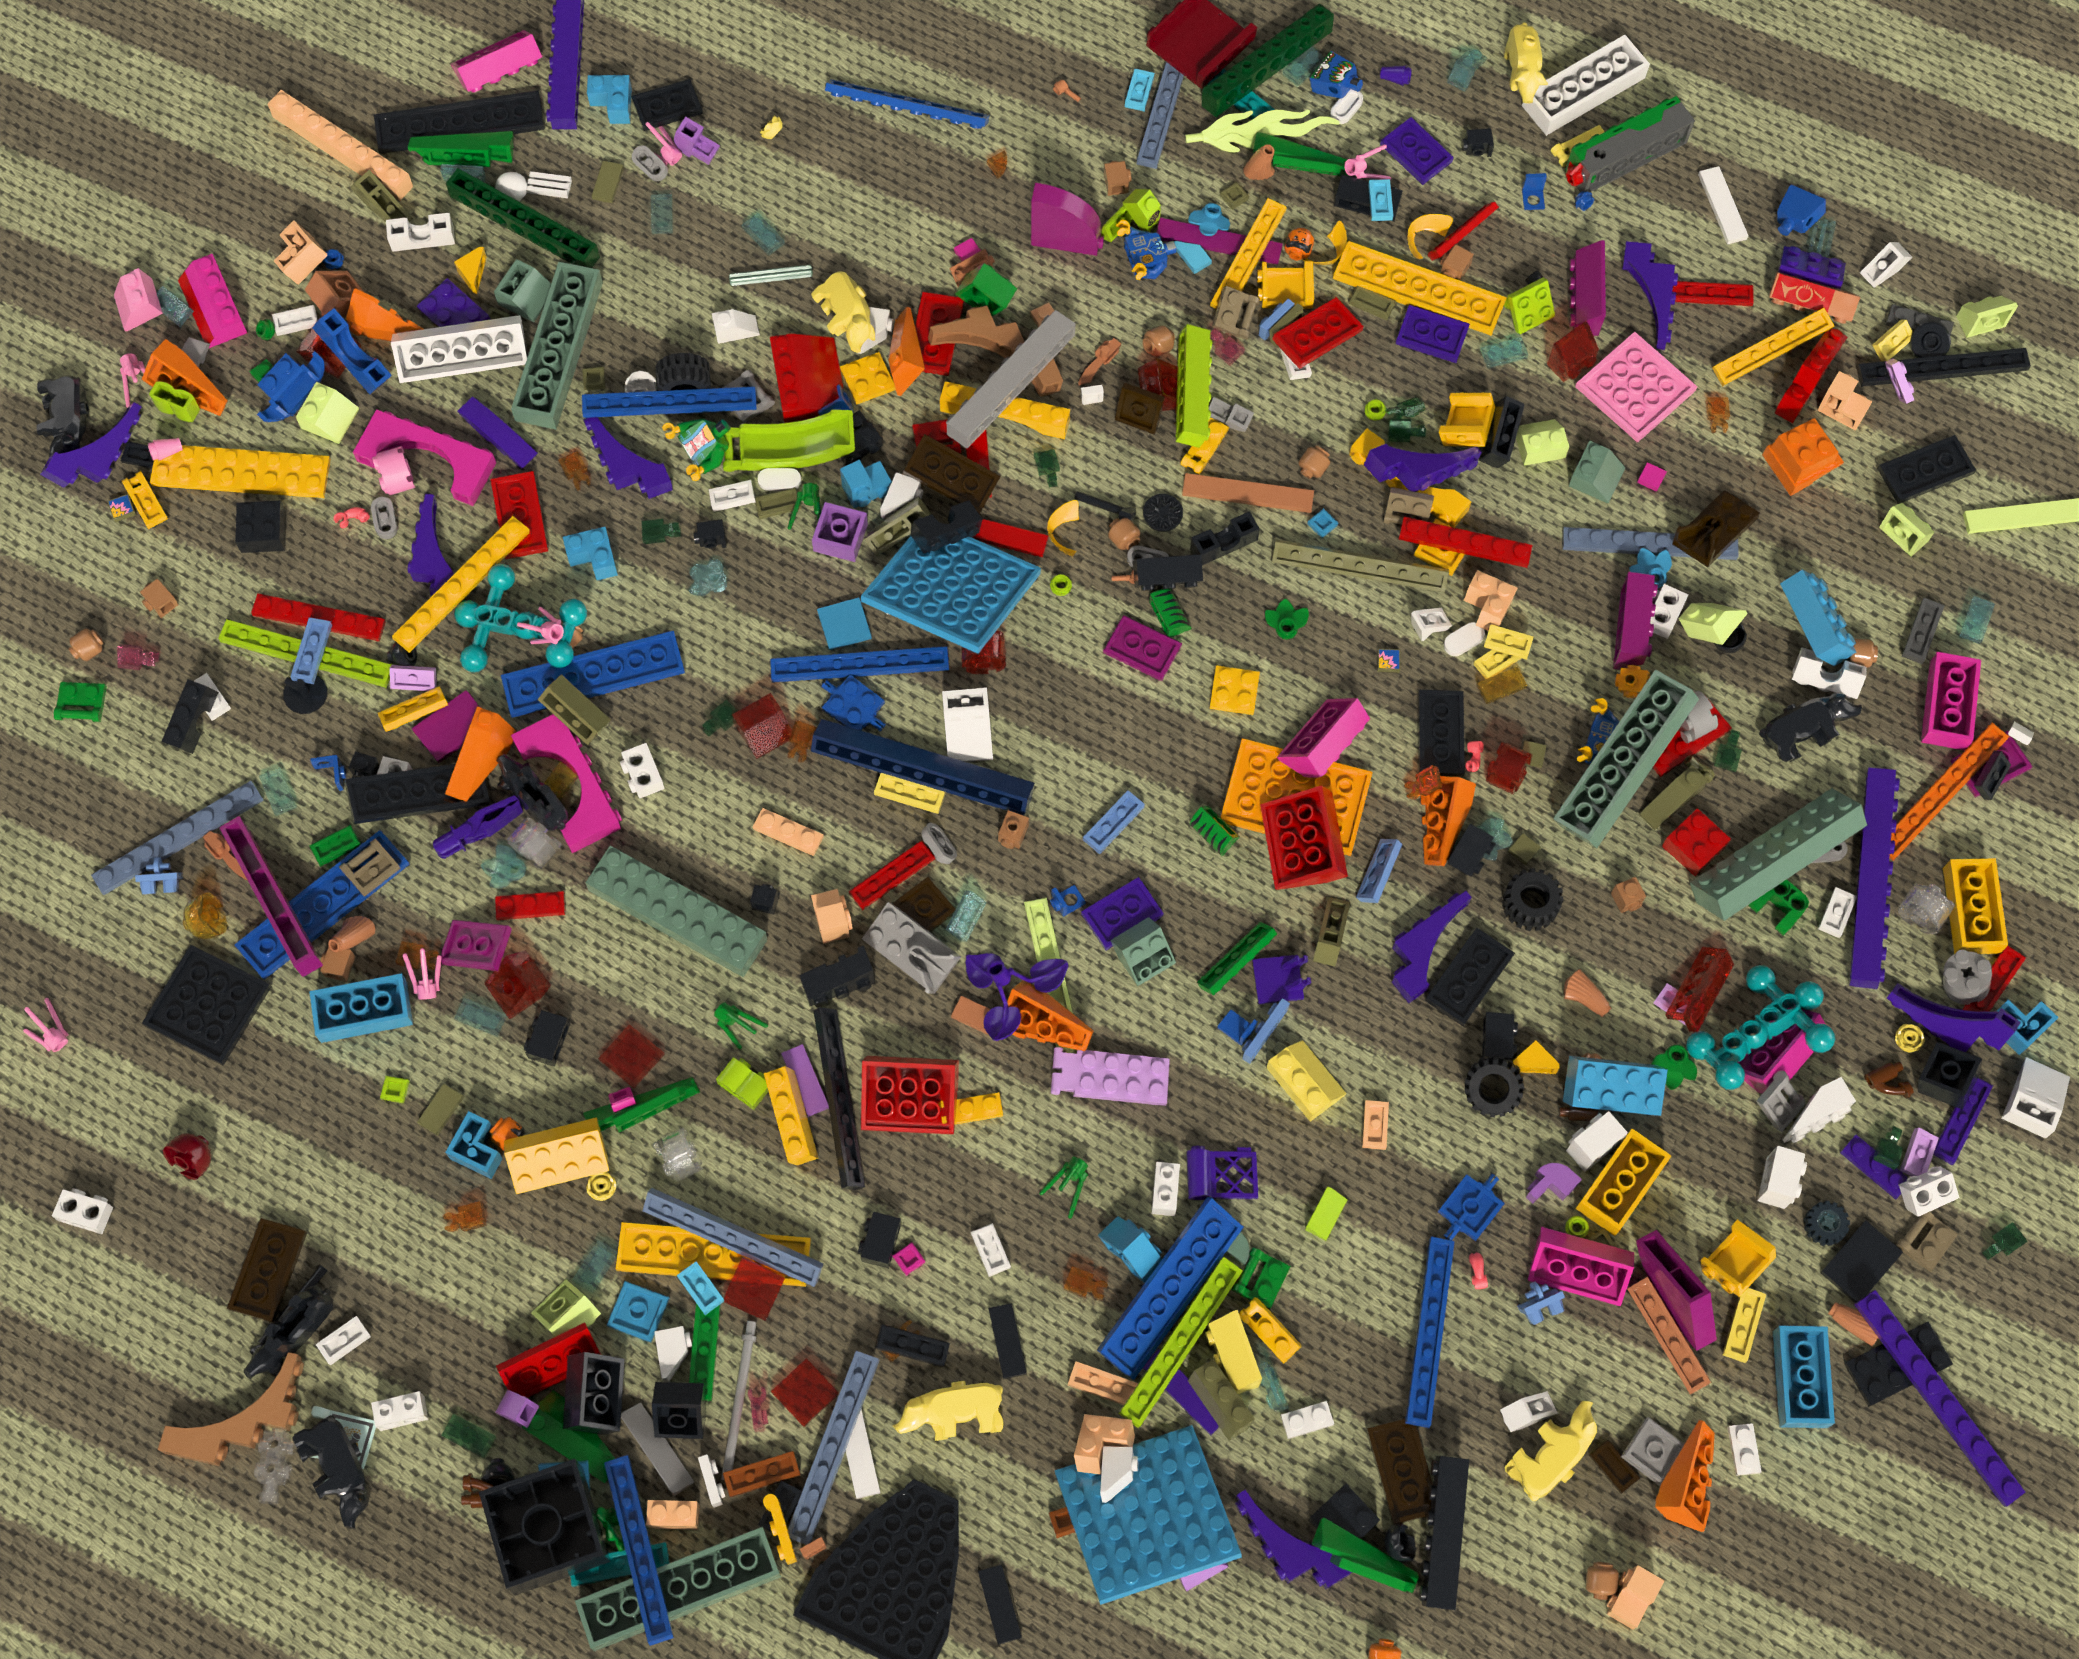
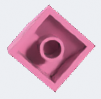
[114,268,163,331]

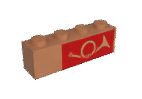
[1768,271,1860,324]

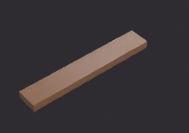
[1182,473,1314,513]

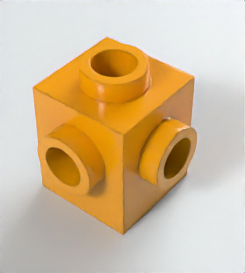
[1615,665,1650,698]

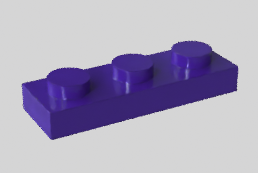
[1840,1135,1908,1200]

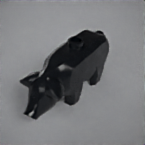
[37,375,90,457]
[1759,693,1862,762]
[496,754,568,831]
[243,1286,333,1379]
[292,1415,369,1529]

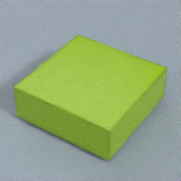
[380,1076,410,1103]

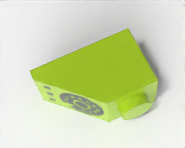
[1122,189,1161,232]

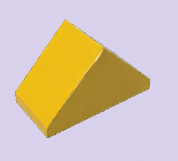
[454,247,487,294]
[1513,1040,1559,1074]

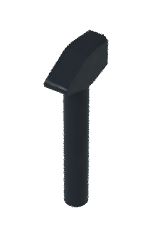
[1074,491,1136,521]

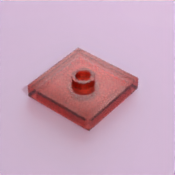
[598,1024,665,1089]
[723,1257,786,1321]
[771,1358,839,1428]

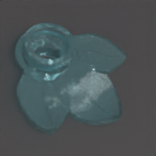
[688,558,727,596]
[1476,818,1513,861]
[481,845,526,889]

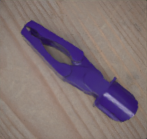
[433,795,523,859]

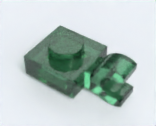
[1385,397,1426,425]
[1388,418,1426,442]
[1033,449,1060,488]
[641,519,681,544]
[702,700,742,737]
[1714,729,1742,772]
[1873,1126,1903,1170]
[1982,1222,2028,1260]

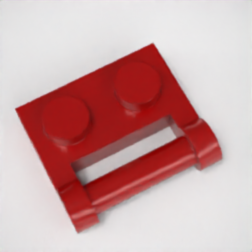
[912,419,961,454]

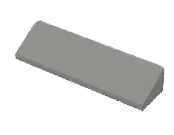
[621,1403,694,1497]

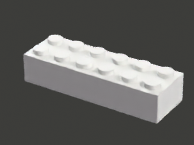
[1522,35,1650,136]
[391,315,528,383]

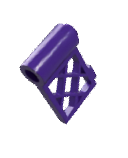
[1186,1146,1258,1200]

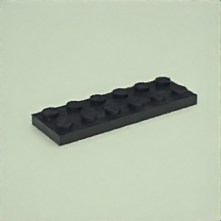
[345,764,490,824]

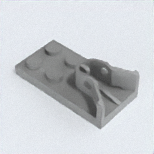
[862,902,961,994]

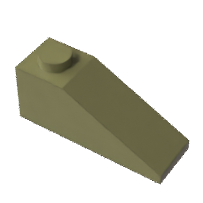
[350,170,413,222]
[864,496,931,556]
[1639,765,1708,830]
[1313,897,1351,967]

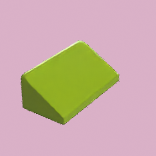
[1101,205,1133,242]
[1305,1186,1347,1241]

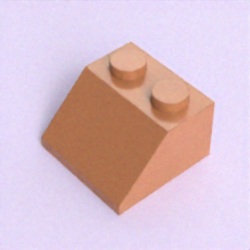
[305,271,365,318]

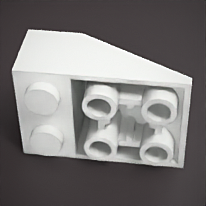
[942,688,993,762]
[2001,1057,2070,1138]
[1783,1077,1856,1143]

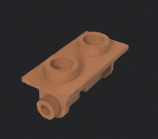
[949,249,995,287]

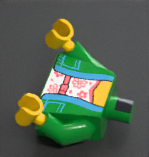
[662,419,730,481]

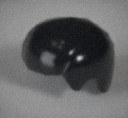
[1714,623,1747,653]
[1384,1523,1416,1562]

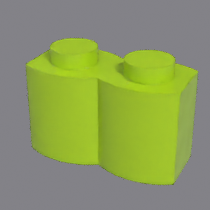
[149,381,200,422]
[716,1057,768,1110]

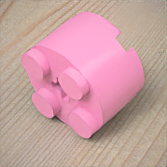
[372,446,415,495]

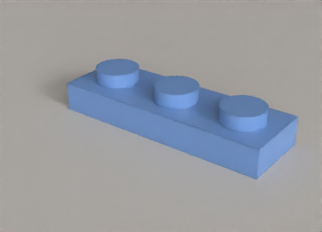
[290,617,332,684]
[1083,791,1145,854]
[1356,839,1402,903]
[1242,998,1290,1064]

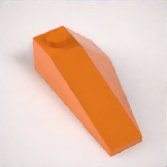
[346,288,423,341]
[888,306,925,396]
[141,339,228,416]
[445,706,516,802]
[1421,775,1476,866]
[1007,980,1094,1051]
[1655,1420,1715,1532]

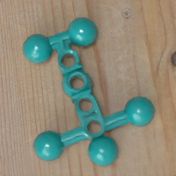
[454,563,587,673]
[1686,965,1836,1090]

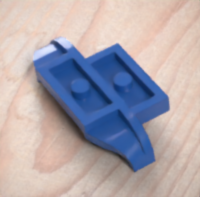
[257,351,324,422]

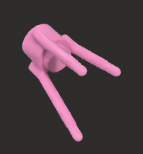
[646,122,682,166]
[1345,144,1391,180]
[120,353,146,408]
[517,607,564,644]
[403,948,442,1000]
[23,998,69,1052]

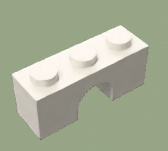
[386,213,455,252]
[1792,648,1867,699]

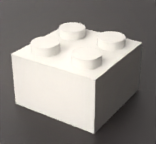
[1566,1111,1628,1172]
[1757,1146,1807,1209]

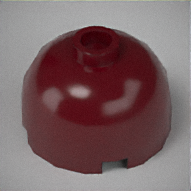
[163,1133,212,1180]

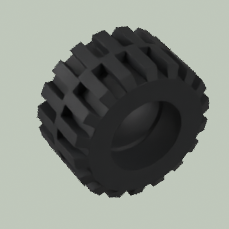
[655,353,711,391]
[1502,868,1563,931]
[1464,1055,1524,1118]

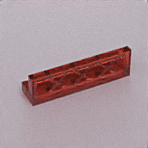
[1665,947,1734,1033]

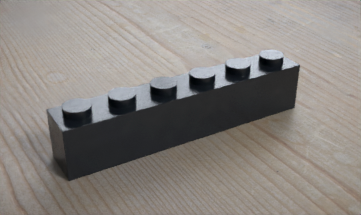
[1419,1456,1469,1610]

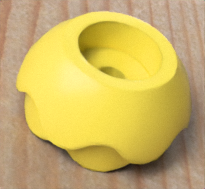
[760,115,783,139]
[1895,1024,1925,1052]
[586,1172,616,1201]

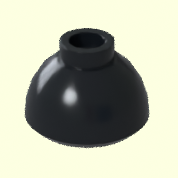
[387,642,417,666]
[481,1458,515,1486]

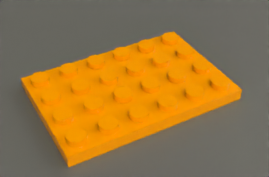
[1221,738,1373,856]

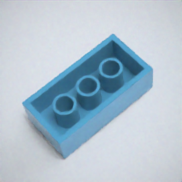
[1780,569,1856,666]
[309,973,413,1043]
[1563,1056,1667,1116]
[1773,1326,1835,1428]

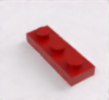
[495,891,565,920]

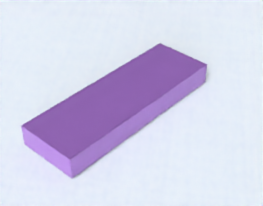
[781,1044,829,1117]

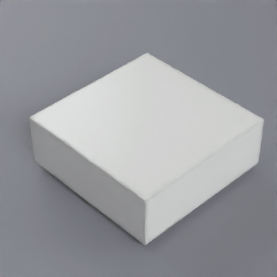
[1081,385,1104,405]
[2008,721,2034,745]

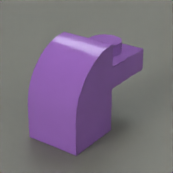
[674,117,720,165]
[1526,1163,1582,1204]
[495,1390,539,1428]

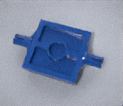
[822,675,886,731]
[1438,1174,1505,1241]

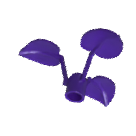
[966,953,1068,1041]

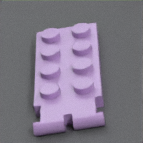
[1051,1047,1170,1106]

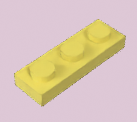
[874,773,945,814]
[1722,1288,1766,1363]

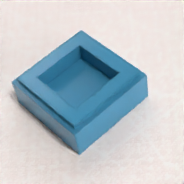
[1307,508,1338,538]

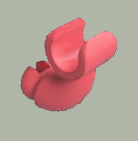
[334,507,370,529]
[1465,741,1484,772]
[1469,1252,1488,1289]

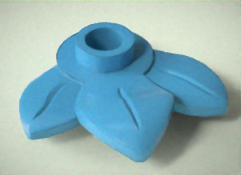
[1188,203,1230,236]
[1629,548,1672,588]

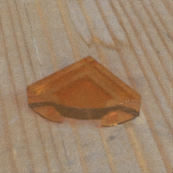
[987,151,1007,179]

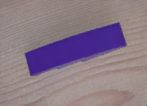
[457,396,538,469]

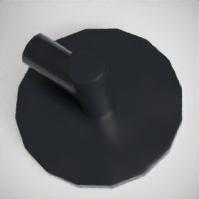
[283,675,327,714]

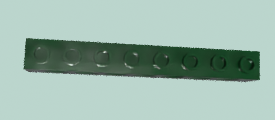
[1202,3,1334,117]
[446,168,600,268]

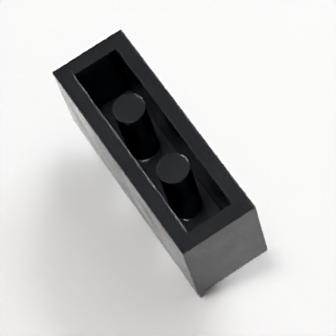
[1334,175,1403,222]
[1479,396,1525,468]
[1133,554,1203,591]

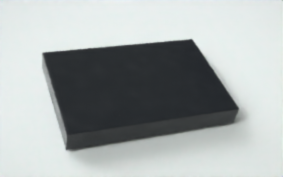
[631,79,703,131]
[1820,1220,1903,1303]

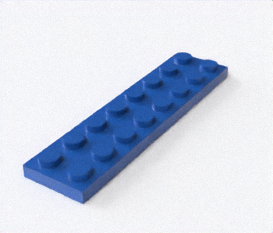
[501,631,685,718]
[234,830,410,980]
[1097,1197,1244,1380]

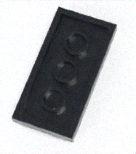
[1877,435,1976,504]
[1418,689,1465,777]
[1425,928,1515,1027]
[1844,1321,1953,1407]

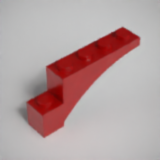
[1774,328,1848,423]

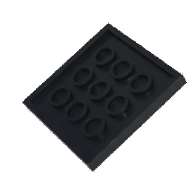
[142,945,272,1066]

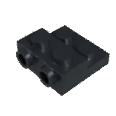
[840,410,883,466]

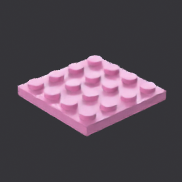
[1575,332,1697,443]

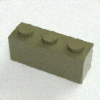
[537,674,611,745]
[1188,1359,1255,1441]

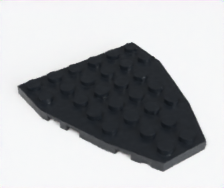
[793,1479,959,1659]

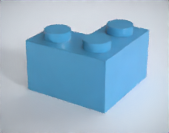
[587,75,632,124]
[840,460,892,508]
[563,527,618,580]
[1997,1000,2059,1055]
[445,1111,503,1179]
[1098,1216,1162,1283]

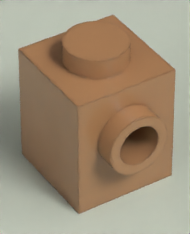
[1104,161,1131,196]
[1440,244,1474,281]
[140,579,178,618]
[998,810,1029,849]
[1611,877,1646,913]
[320,946,355,982]

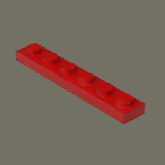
[1399,517,1533,568]
[251,593,386,642]

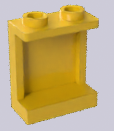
[1257,261,1314,309]
[1439,392,1495,447]
[1701,1219,1776,1297]

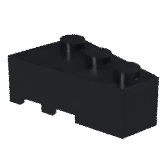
[799,945,875,1007]

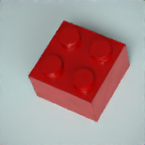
[1662,808,1731,877]

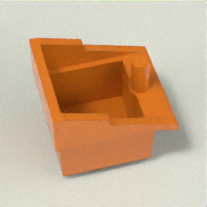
[1762,418,1844,496]

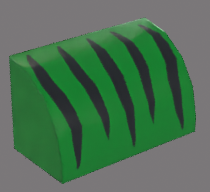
[1149,589,1192,638]
[1190,806,1240,856]

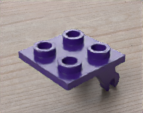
[1252,955,1311,1004]

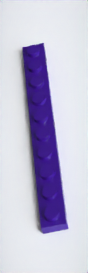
[1854,1290,2026,1507]

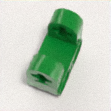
[1748,879,1809,936]

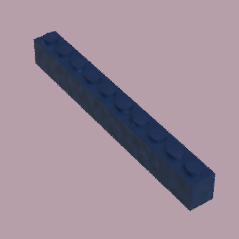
[811,719,1035,816]

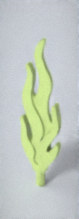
[1185,110,1340,153]

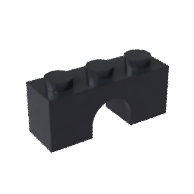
[910,500,983,554]
[1190,511,1260,565]
[162,679,219,754]

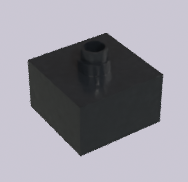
[479,1459,611,1596]

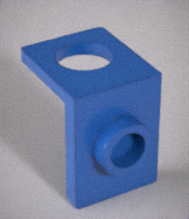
[1522,173,1547,210]
[818,385,854,416]
[310,755,347,791]
[1050,885,1086,917]
[1217,1010,1257,1046]

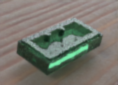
[441,1414,496,1459]

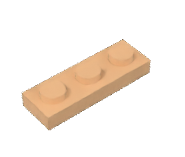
[753,808,824,856]
[1068,1361,1138,1405]

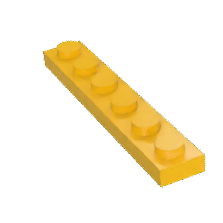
[1210,198,1287,309]
[1712,308,1834,387]

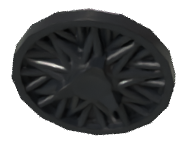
[1910,322,1951,358]
[1143,494,1183,532]

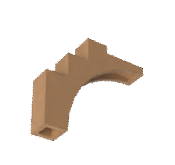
[928,306,1063,397]
[158,1352,304,1466]

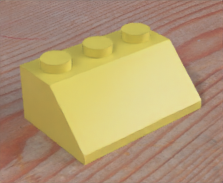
[1267,1040,1346,1122]
[1205,1310,1262,1394]

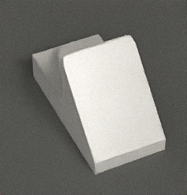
[1411,608,1452,641]

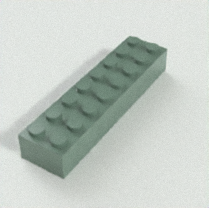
[511,262,603,430]
[1553,669,1699,849]
[1690,788,1867,921]
[585,846,768,978]
[575,1527,781,1652]

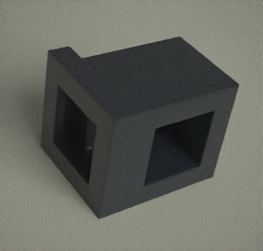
[1461,128,1494,157]
[693,519,727,549]
[348,751,380,778]
[750,884,780,915]

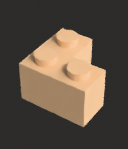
[274,220,328,285]
[1818,371,1872,430]
[1464,570,1518,631]
[811,889,853,944]
[1074,1414,1135,1474]
[1606,1565,1664,1629]

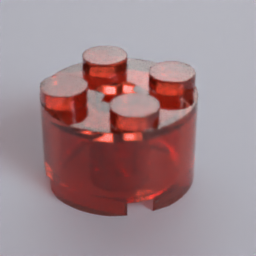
[961,631,1006,675]
[1486,742,1533,795]

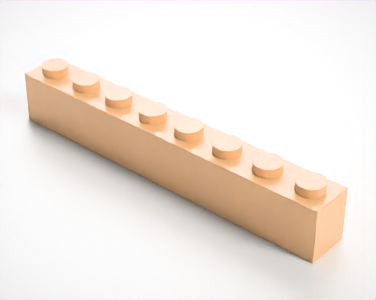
[268,90,413,201]

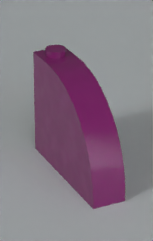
[1031,183,1104,256]
[1636,1230,1717,1351]

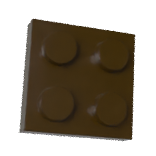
[1115,383,1165,434]
[892,877,956,933]

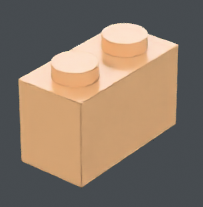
[646,1500,700,1530]

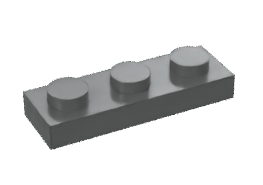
[1886,304,1954,336]
[1901,598,1945,664]

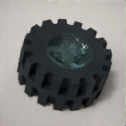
[1804,1201,1850,1246]

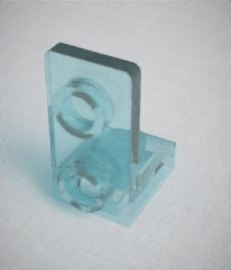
[1447,49,1487,92]

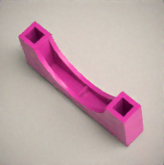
[353,409,496,506]
[511,714,622,853]

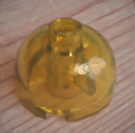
[183,892,227,939]

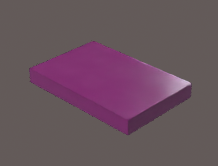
[1103,615,1182,681]
[412,690,481,764]
[1950,730,2033,798]
[440,920,512,971]

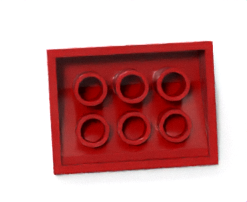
[770,334,844,423]
[1260,785,1348,890]
[861,1056,959,1134]

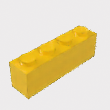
[764,1066,818,1165]

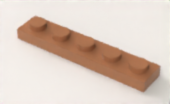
[1627,1277,1712,1395]

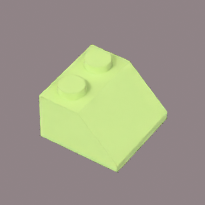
[1956,296,2018,338]
[296,382,359,444]
[1516,419,1569,466]
[1879,503,1934,556]
[1679,603,1748,645]
[531,1279,601,1337]

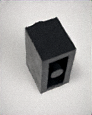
[1447,824,1496,877]
[524,1010,570,1067]
[1482,1012,1518,1060]
[858,1212,902,1269]

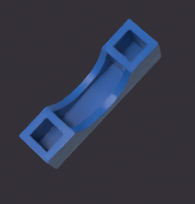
[312,308,392,395]

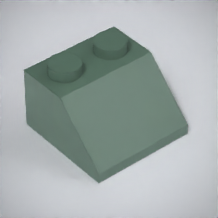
[1569,441,1625,503]

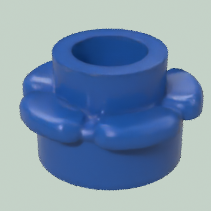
[1575,191,1595,211]
[323,249,344,270]

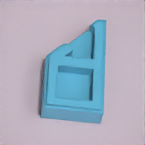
[1174,241,1212,274]

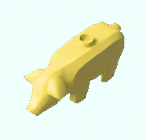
[1504,22,1548,104]
[811,271,875,353]
[893,1381,1003,1441]
[1504,1401,1597,1501]

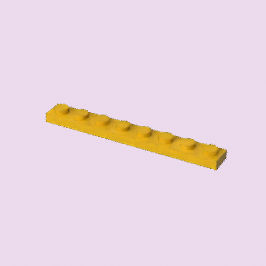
[392,516,530,653]

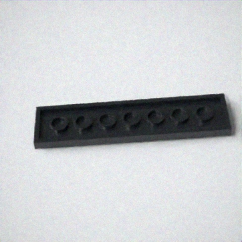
[374,90,545,154]

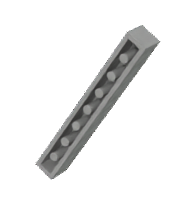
[946,310,1076,448]

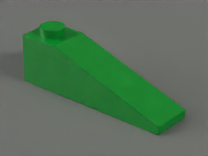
[522,1390,615,1484]

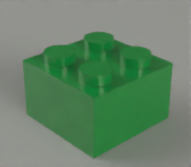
[955,263,1018,317]

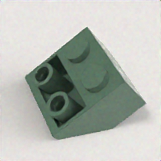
[494,259,551,322]
[1110,917,1176,986]

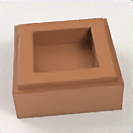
[800,1537,827,1559]

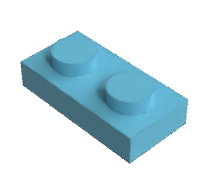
[1125,69,1155,112]
[1368,179,1393,221]
[677,1261,724,1315]

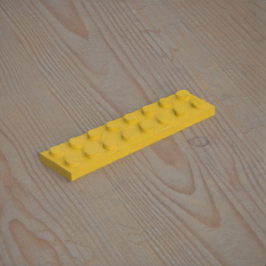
[1333,241,1507,336]
[150,445,331,498]
[616,1222,811,1287]

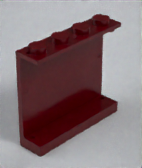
[1146,0,1257,89]

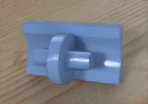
[135,857,182,894]
[1517,1281,1565,1325]

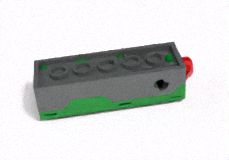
[1565,96,1695,192]

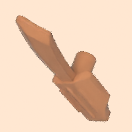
[1078,338,1121,386]
[203,831,248,881]

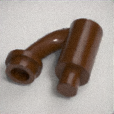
[1864,1062,1914,1099]
[1559,1082,1598,1122]
[461,1473,494,1508]

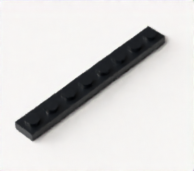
[1857,348,2031,387]
[813,1007,865,1190]

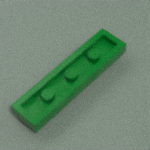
[1196,922,1277,996]
[689,1304,721,1401]

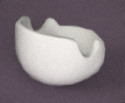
[495,172,528,202]
[624,371,657,393]

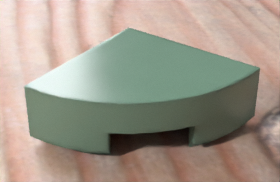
[1226,1232,1250,1266]

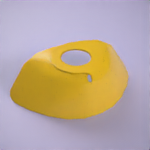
[1407,214,1453,259]
[1301,220,1347,265]
[1047,500,1079,556]

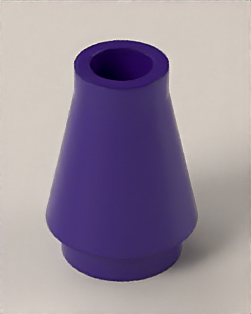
[1380,65,1412,86]

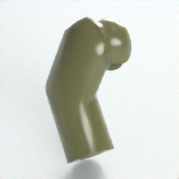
[1684,755,1715,783]

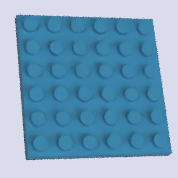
[861,536,1041,654]
[1054,1425,1242,1605]

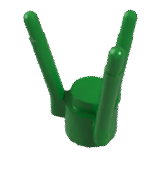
[787,483,821,530]
[714,1002,768,1049]
[1039,1156,1088,1219]

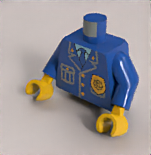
[1116,220,1176,280]
[1577,698,1620,765]

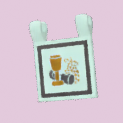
[311,1406,376,1469]

